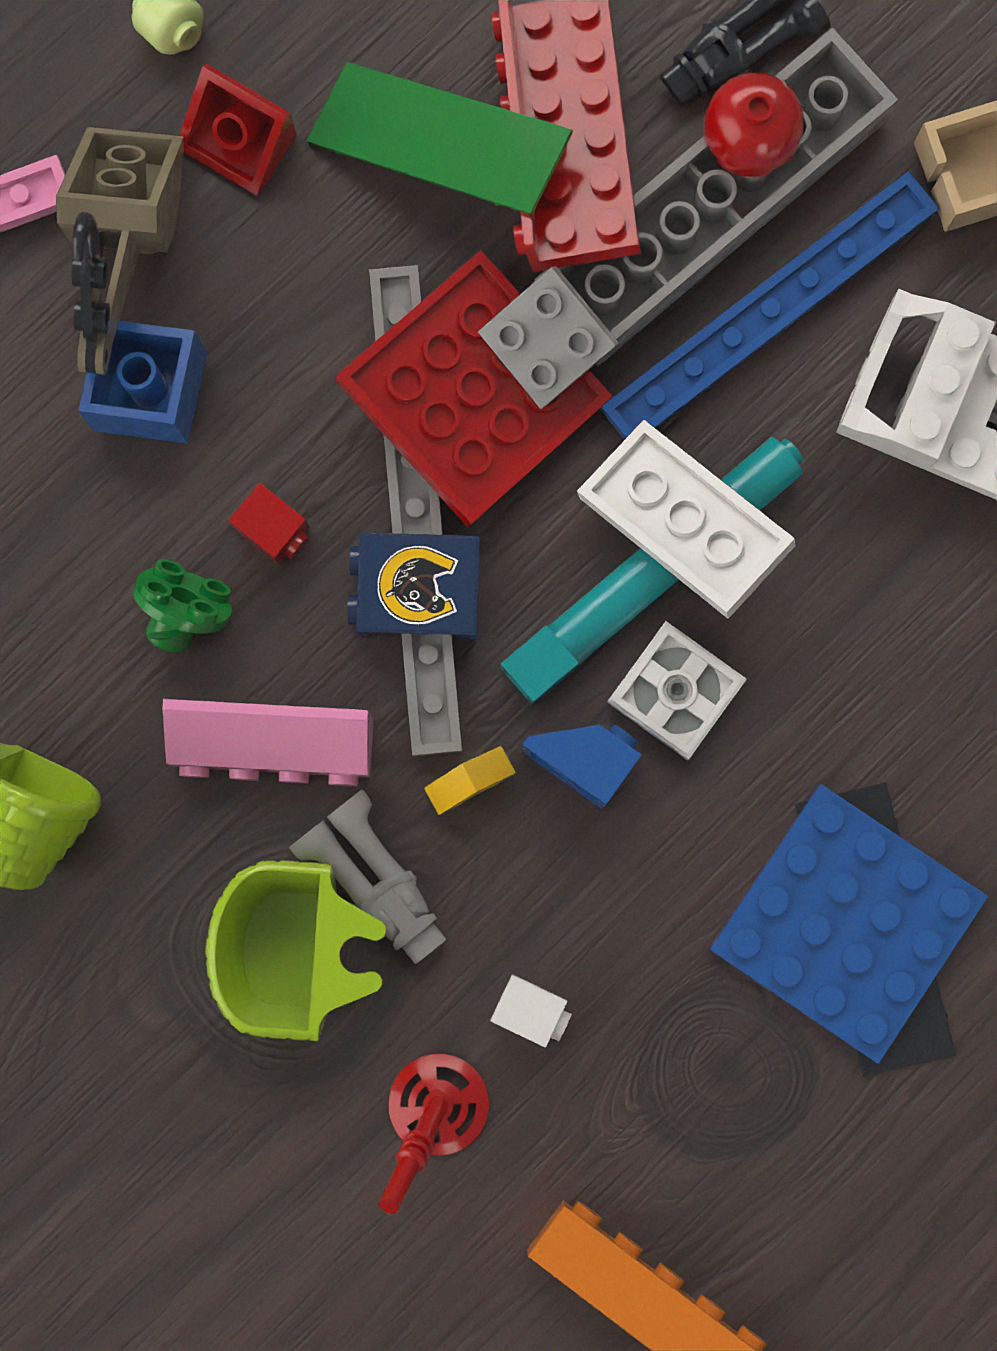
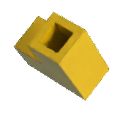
[424,746,516,815]

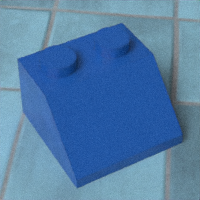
[522,725,641,809]

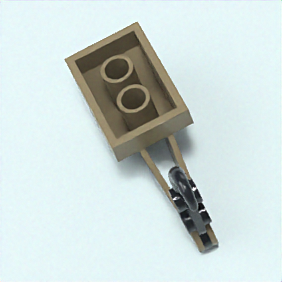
[56,127,184,375]

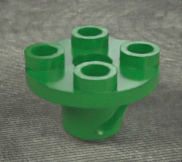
[133,559,232,653]

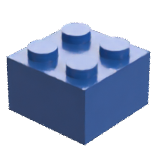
[78,321,207,444]

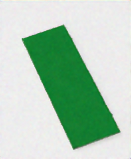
[307,62,573,215]

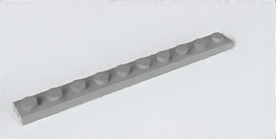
[369,265,462,757]

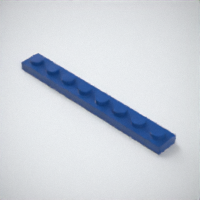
[601,171,939,440]

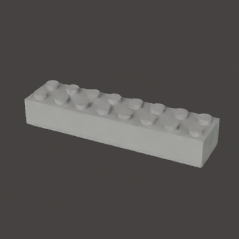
[535,27,898,366]

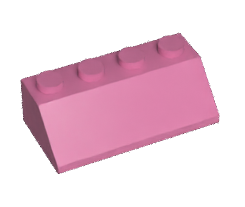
[163,699,374,786]

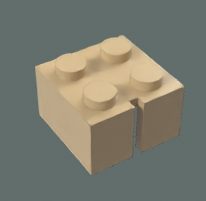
[914,100,997,232]

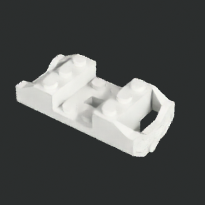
[836,289,997,500]

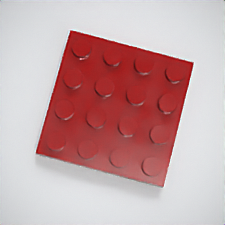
[335,250,613,527]

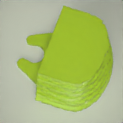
[0,743,101,890]
[205,860,386,1041]

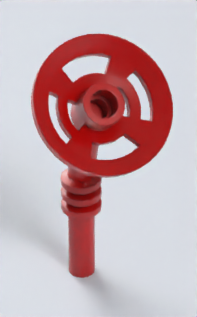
[379,1053,489,1214]

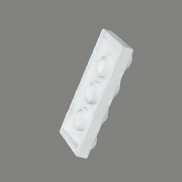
[577,420,795,619]

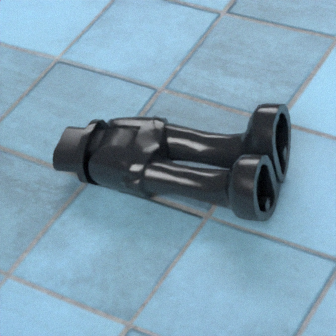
[660,0,831,106]

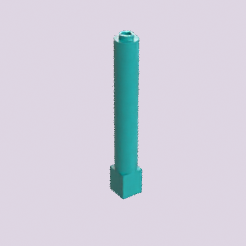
[501,437,804,706]

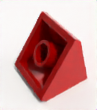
[179,64,297,196]

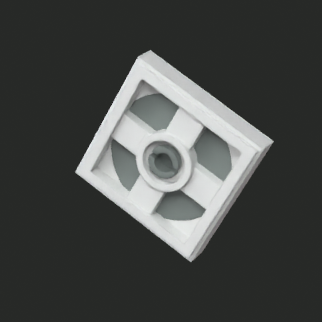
[607,621,746,760]

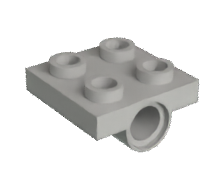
[478,266,619,409]

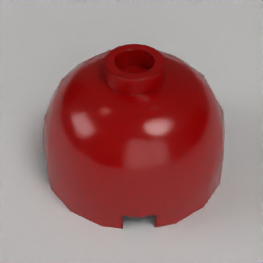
[704,72,803,177]

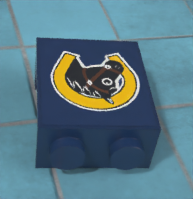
[348,532,480,641]

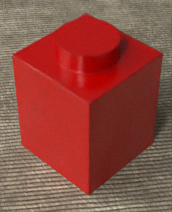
[228,483,310,565]

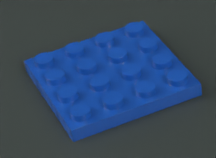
[709,784,988,1064]

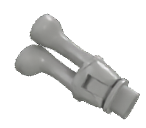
[289,789,446,964]

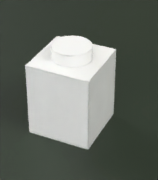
[490,974,572,1048]

